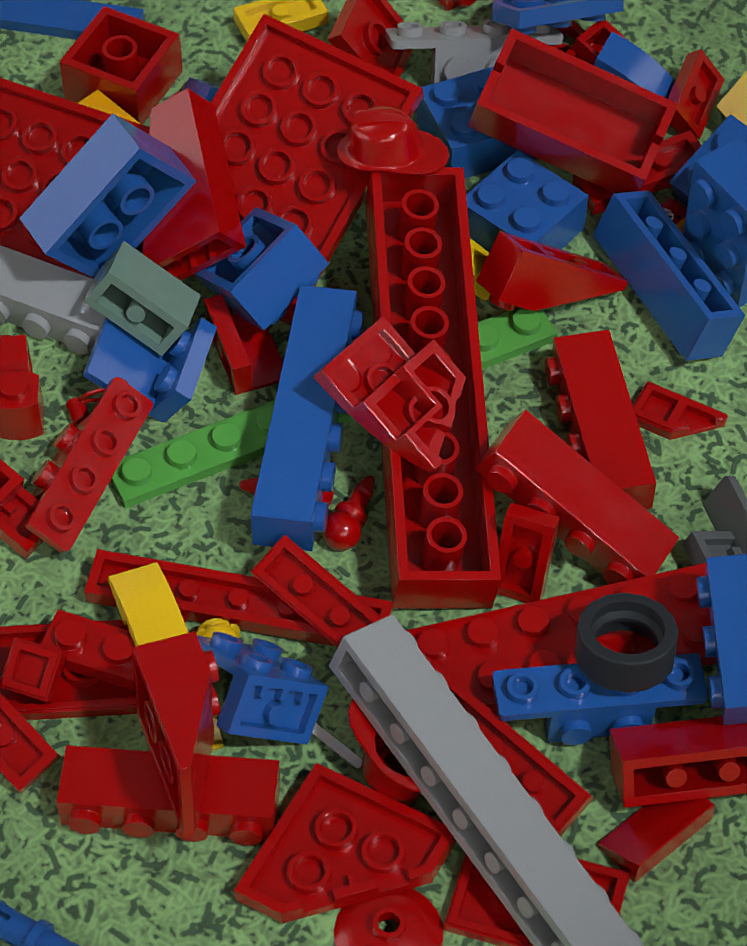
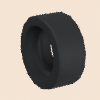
[575,593,679,693]

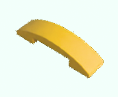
[108,562,224,751]

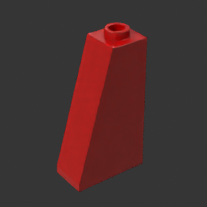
[143,88,246,281]

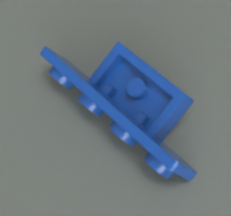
[492,653,708,745]

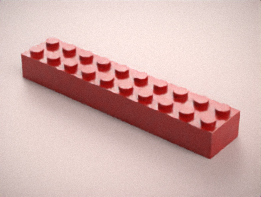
[365,167,501,608]

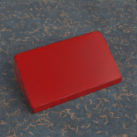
[597,797,715,883]

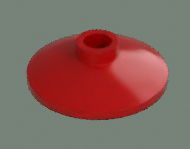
[334,888,444,946]

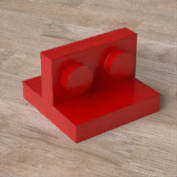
[327,0,413,77]

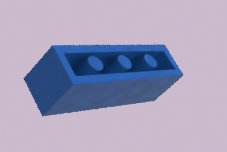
[593,191,745,361]

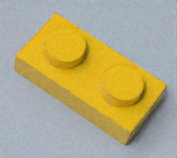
[233,0,329,42]

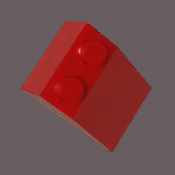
[132,631,220,838]

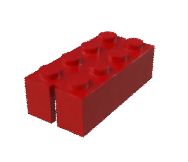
[468,28,678,193]

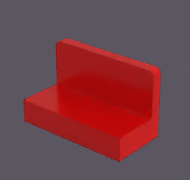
[204,295,283,395]

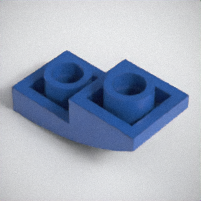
[594,31,675,99]

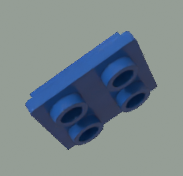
[83,317,217,423]
[197,632,329,745]

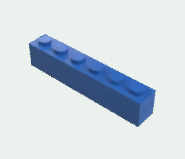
[251,285,365,551]

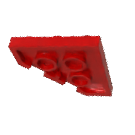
[234,763,457,924]

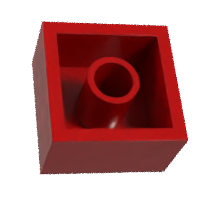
[59,6,183,125]

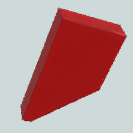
[633,381,728,440]

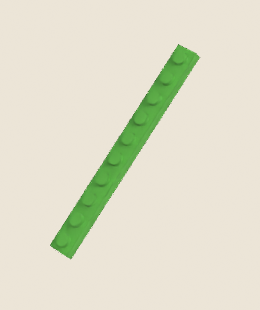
[110,307,558,509]

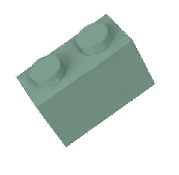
[83,241,201,356]

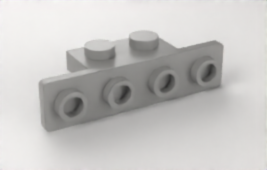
[385,19,563,84]

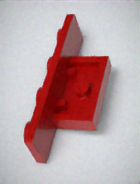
[25,377,153,553]

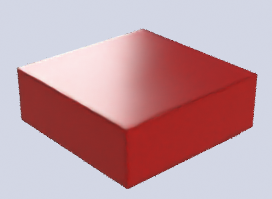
[0,637,67,703]

